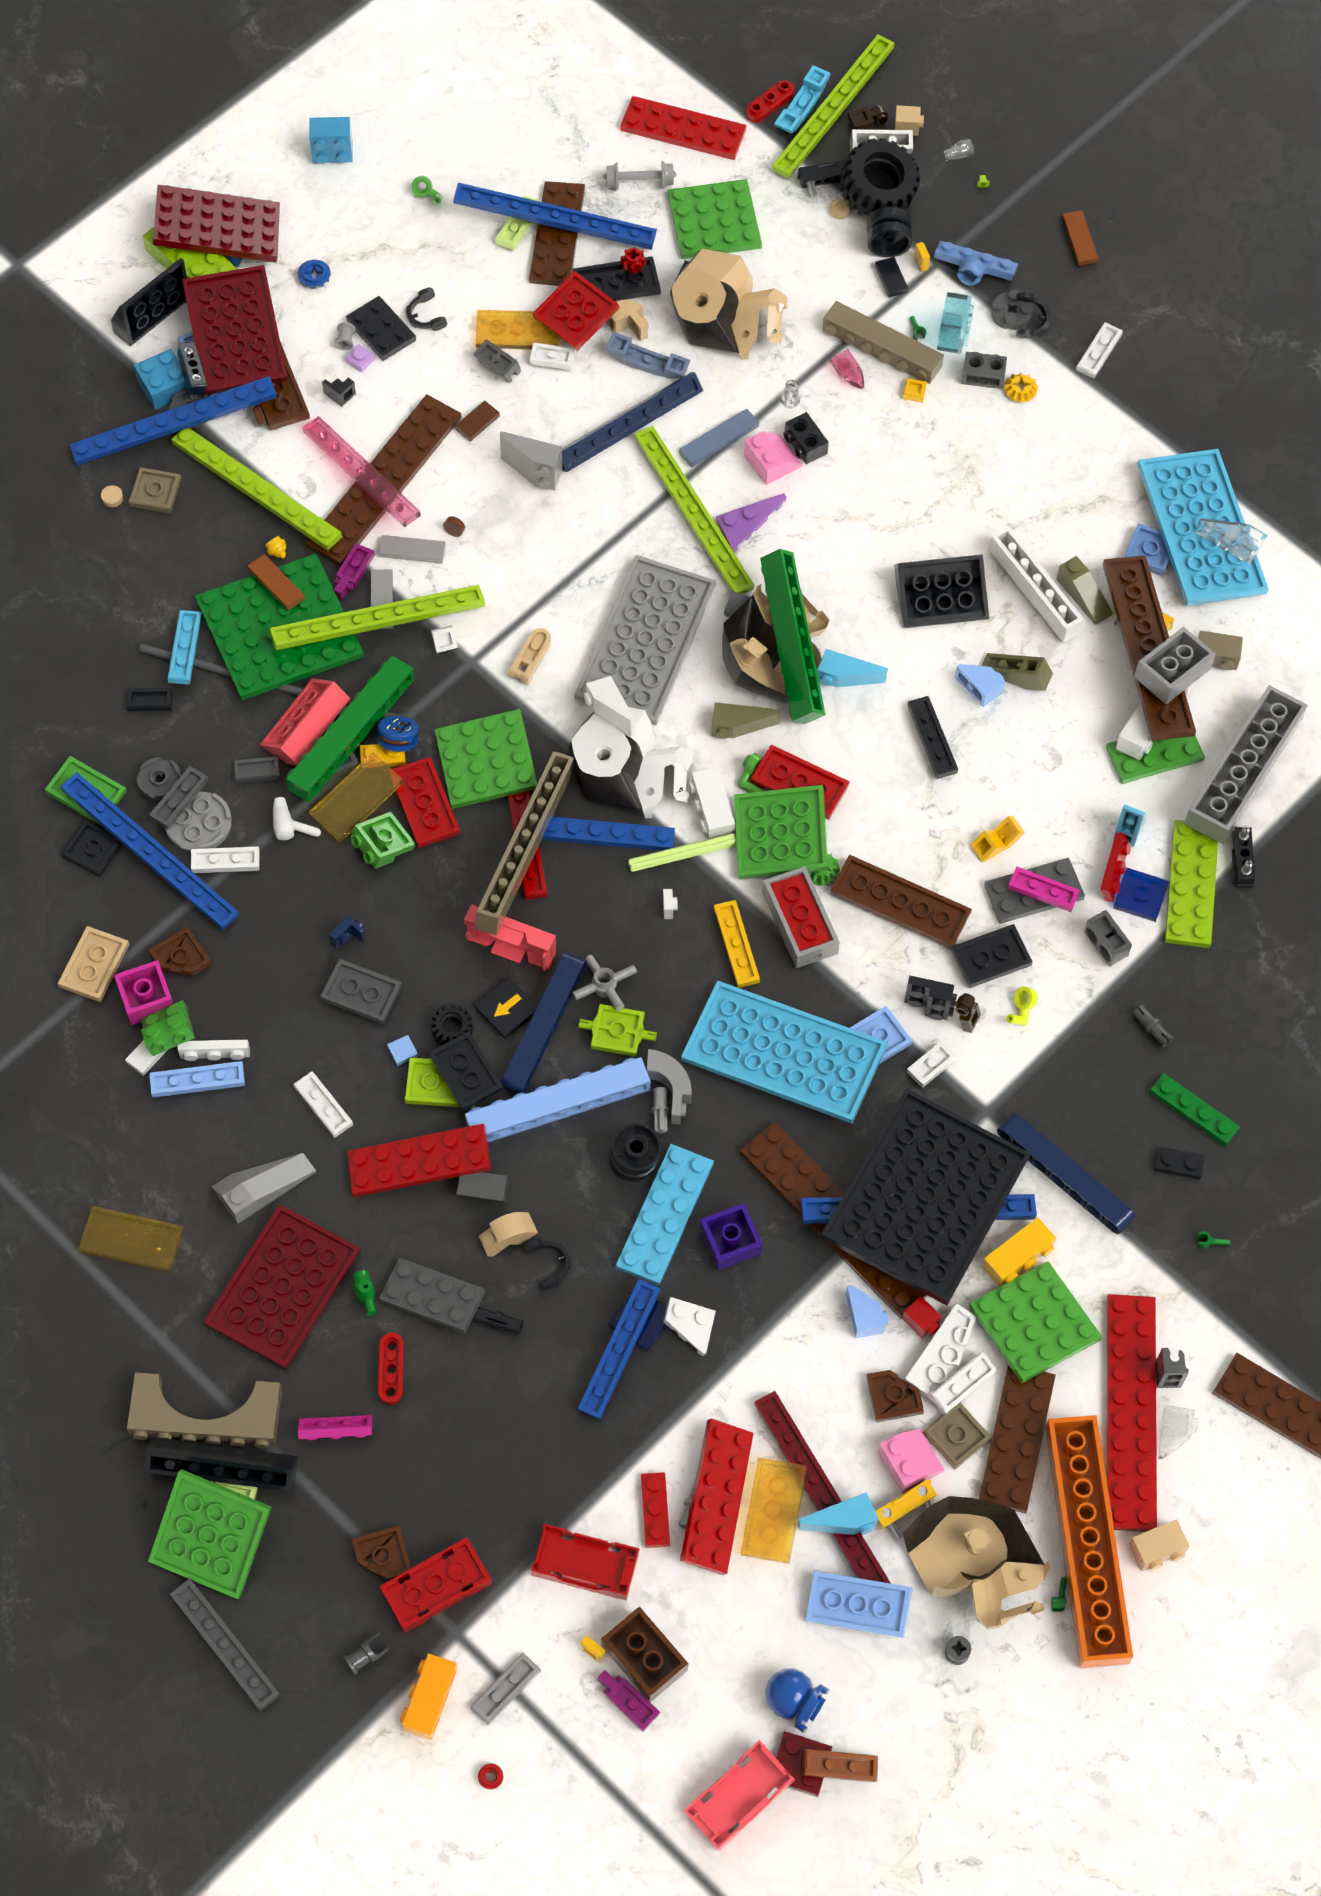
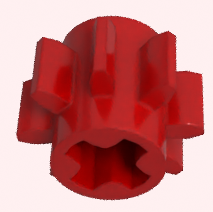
[621,247,646,274]

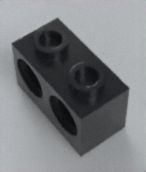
[783,412,829,465]

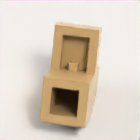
[606,300,649,341]
[479,1212,538,1257]

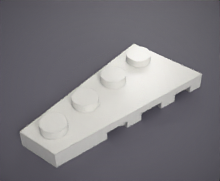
[904,1303,976,1402]

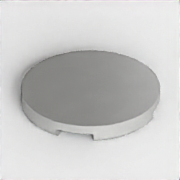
[165,791,232,852]

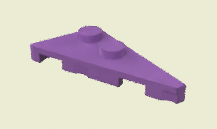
[716,493,787,552]

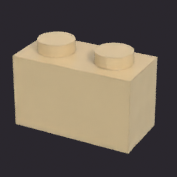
[1129,1519,1190,1571]

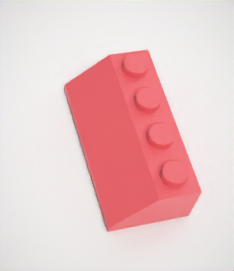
[260,678,350,766]

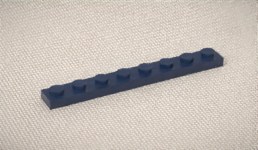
[562,372,703,472]

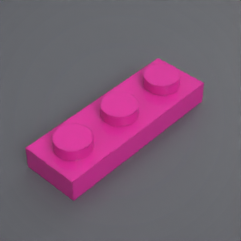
[1008,866,1080,912]
[298,1415,373,1440]

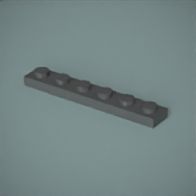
[170,1579,280,1712]

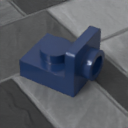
[329,916,365,949]

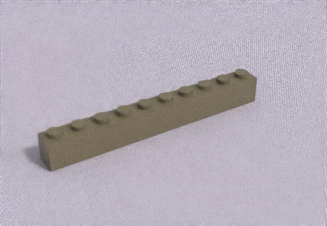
[475,751,574,936]

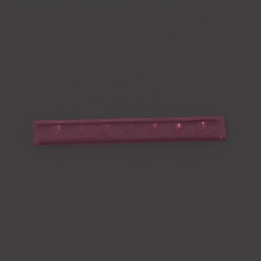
[302,416,421,528]

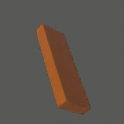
[1062,210,1099,266]
[247,554,305,611]
[802,1749,878,1783]

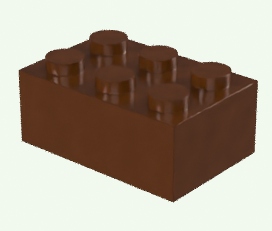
[601,1606,689,1702]

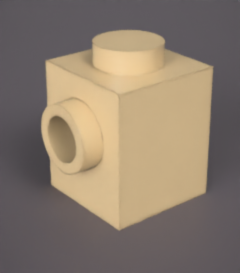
[895,105,924,136]

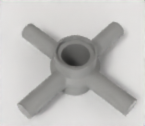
[572,955,637,1010]

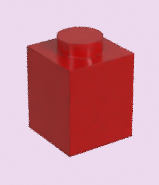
[902,1296,941,1339]

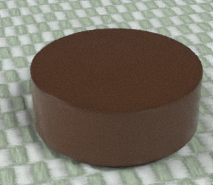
[252,404,267,427]
[443,516,465,537]

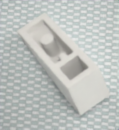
[584,676,635,736]

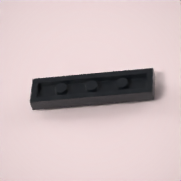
[907,696,958,779]

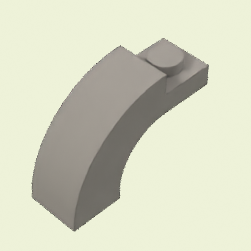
[647,1049,692,1125]

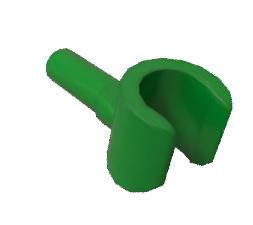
[910,316,927,341]
[1198,1231,1230,1249]
[1051,1577,1067,1612]

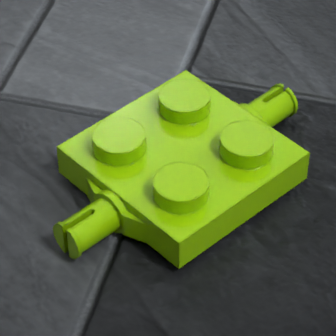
[579,1004,657,1057]

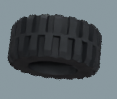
[839,138,920,216]

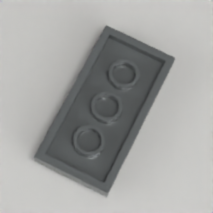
[984,857,1085,924]
[379,1258,486,1334]

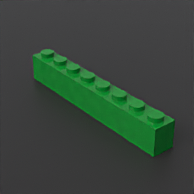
[760,549,826,724]
[286,656,414,803]

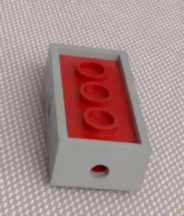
[762,866,840,968]

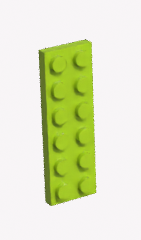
[1165,820,1218,948]

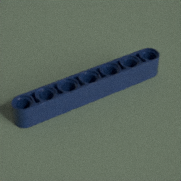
[501,952,587,1093]
[997,1113,1135,1235]

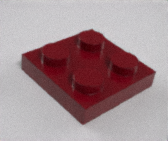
[776,1731,833,1797]

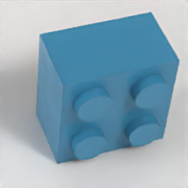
[309,117,353,164]
[134,348,187,410]

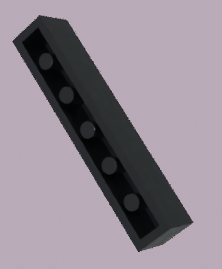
[145,1437,297,1492]

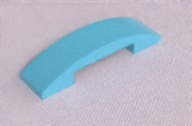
[774,65,830,134]

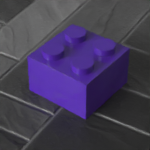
[700,1203,762,1271]

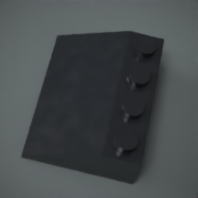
[111,258,187,347]
[894,554,989,628]

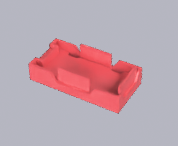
[464,904,556,971]
[684,1740,795,1851]

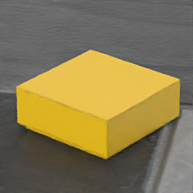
[914,242,930,272]
[902,378,927,403]
[581,1635,606,1663]

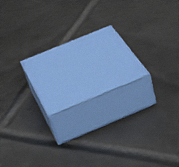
[387,1035,418,1066]

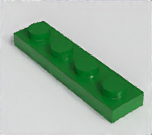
[1150,1074,1240,1147]

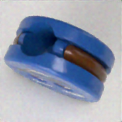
[377,716,419,752]

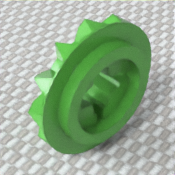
[808,854,840,885]

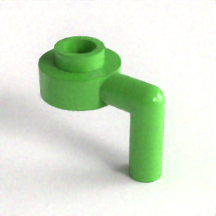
[411,175,443,204]
[738,753,763,793]

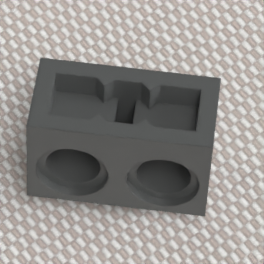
[961,351,1007,389]
[1084,910,1132,967]

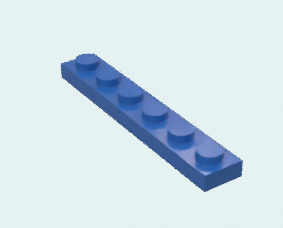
[542,817,675,851]
[578,1279,661,1420]

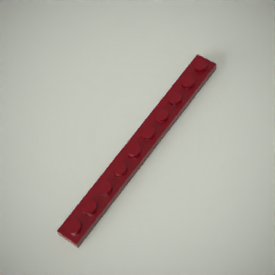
[754,1391,891,1584]

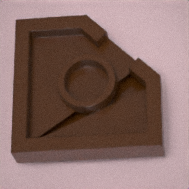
[148,927,212,976]
[866,1370,924,1423]
[352,1525,411,1581]

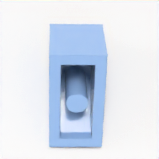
[955,664,1005,707]
[846,1285,888,1338]

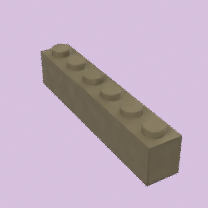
[822,301,944,384]

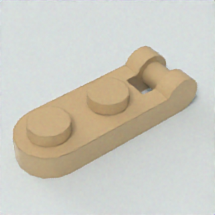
[508,628,551,685]

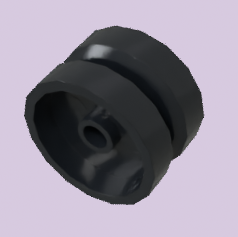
[866,207,912,257]

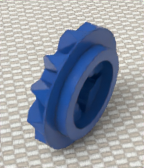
[298,259,331,289]

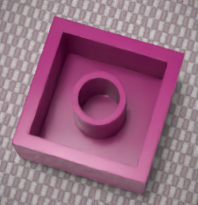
[114,960,173,1025]

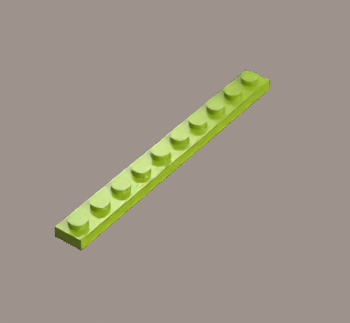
[772,35,895,179]
[634,426,754,594]
[171,428,342,551]
[270,585,485,650]

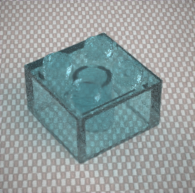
[937,292,974,354]

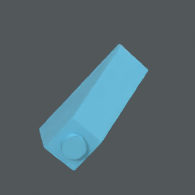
[817,649,888,687]
[1113,804,1147,847]
[797,1492,878,1535]

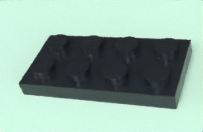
[572,256,661,301]

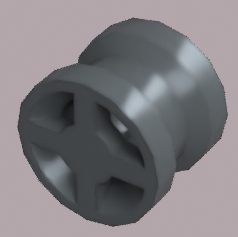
[945,1636,972,1665]

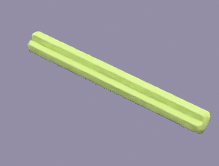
[628,833,737,872]

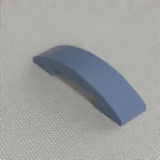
[605,332,691,379]

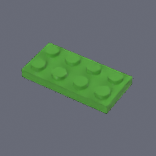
[1106,735,1205,784]

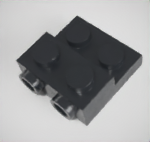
[904,975,957,1020]

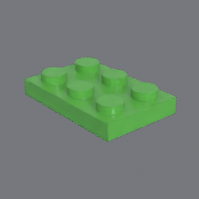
[45,756,127,826]

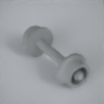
[603,161,677,190]

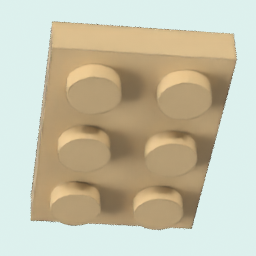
[58,926,130,1002]

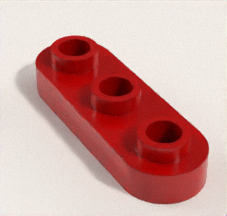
[746,80,794,123]
[378,1332,404,1405]

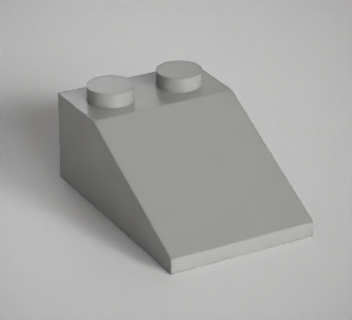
[500,431,563,491]

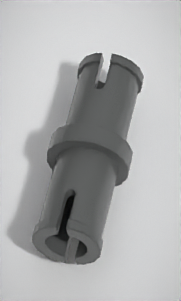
[1132,1005,1174,1047]

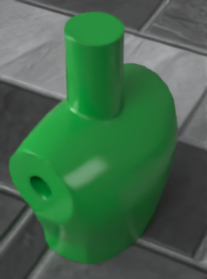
[352,1270,377,1316]

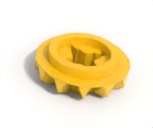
[1004,372,1038,402]

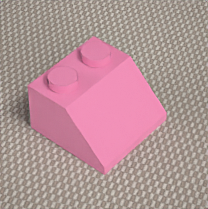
[744,431,802,485]
[878,1429,945,1494]

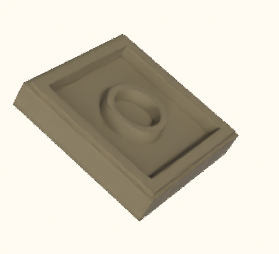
[129,467,182,514]
[923,1402,992,1470]

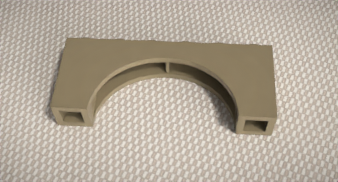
[127,1372,282,1449]

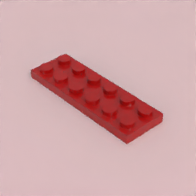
[620,96,747,160]
[348,1123,491,1197]
[680,1418,754,1575]

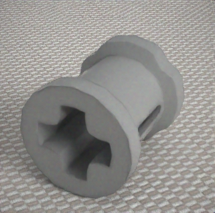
[334,322,356,350]

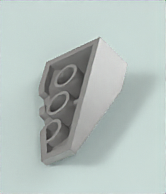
[212,1153,316,1224]

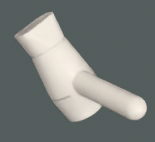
[273,797,321,841]

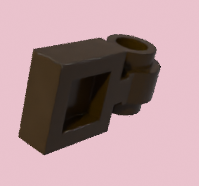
[848,105,888,130]
[955,993,981,1033]

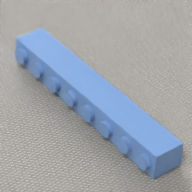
[465,1057,651,1142]

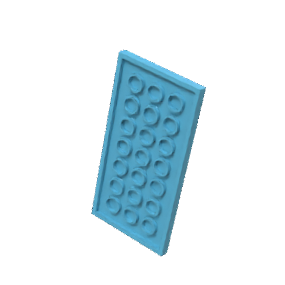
[1137,449,1269,606]
[681,980,887,1124]

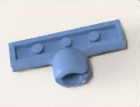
[934,241,1018,286]

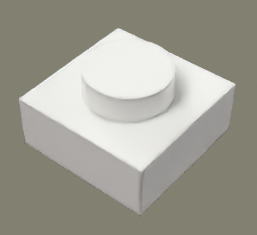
[431,625,458,653]
[663,889,678,919]

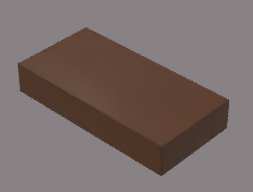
[455,400,500,442]

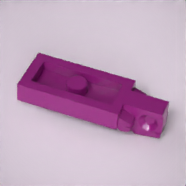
[334,543,375,600]
[597,1670,660,1732]

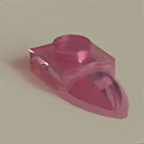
[830,349,864,389]

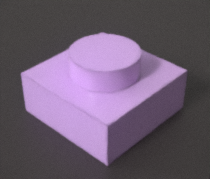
[346,344,375,373]

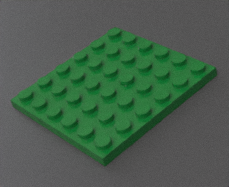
[195,554,364,701]

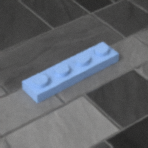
[150,1061,245,1098]

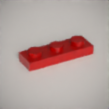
[1100,832,1131,902]
[641,1472,670,1548]

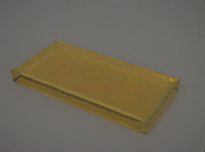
[475,310,559,350]
[309,752,404,843]
[78,1206,184,1272]
[740,1458,807,1564]

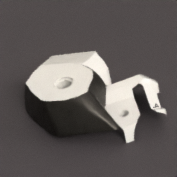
[569,707,694,819]

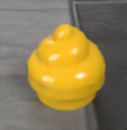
[265,536,286,559]

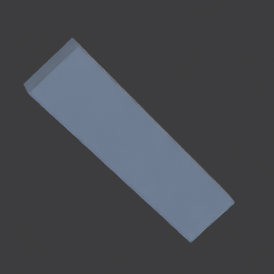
[679,408,759,467]

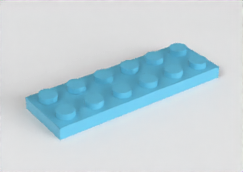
[616,1144,714,1286]

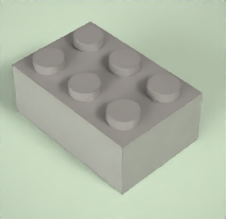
[1134,626,1216,704]

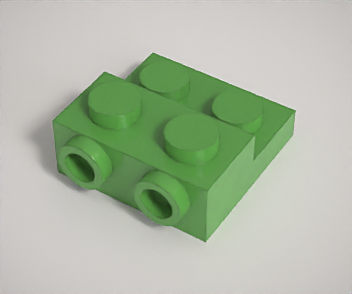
[351,812,415,869]
[141,1000,195,1056]

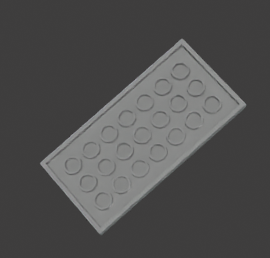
[574,555,716,725]

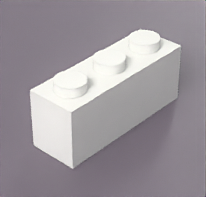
[850,129,913,154]
[689,767,735,839]

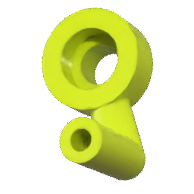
[1006,986,1038,1026]

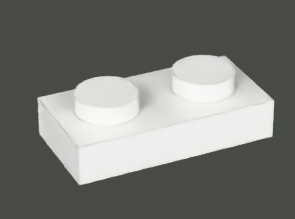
[530,343,574,370]
[907,1041,957,1088]

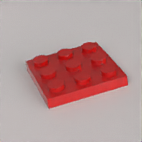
[532,271,620,351]

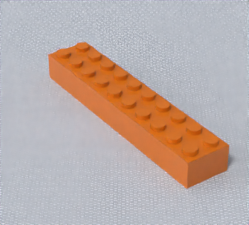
[1045,1415,1133,1668]

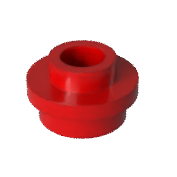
[478,1763,504,1790]

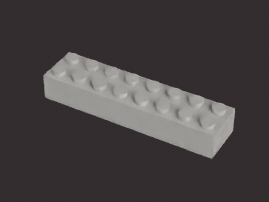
[1184,685,1308,844]

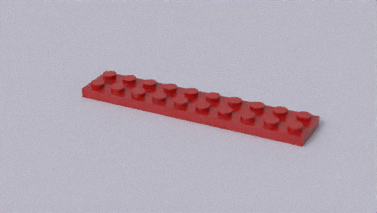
[1107,1294,1157,1532]

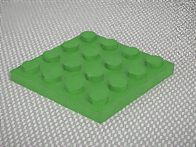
[668,179,762,259]
[435,709,538,809]
[734,785,829,879]
[969,1261,1102,1384]
[148,1469,272,1599]

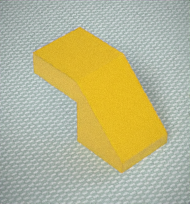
[970,816,1025,862]

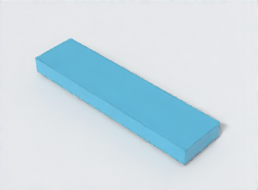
[168,610,202,685]

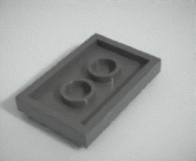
[320,958,402,1024]

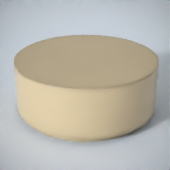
[830,199,850,219]
[101,485,123,507]

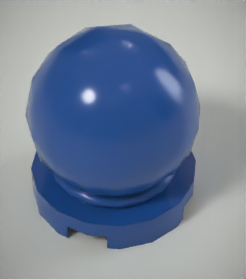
[765,1668,830,1733]

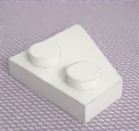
[663,1297,716,1356]

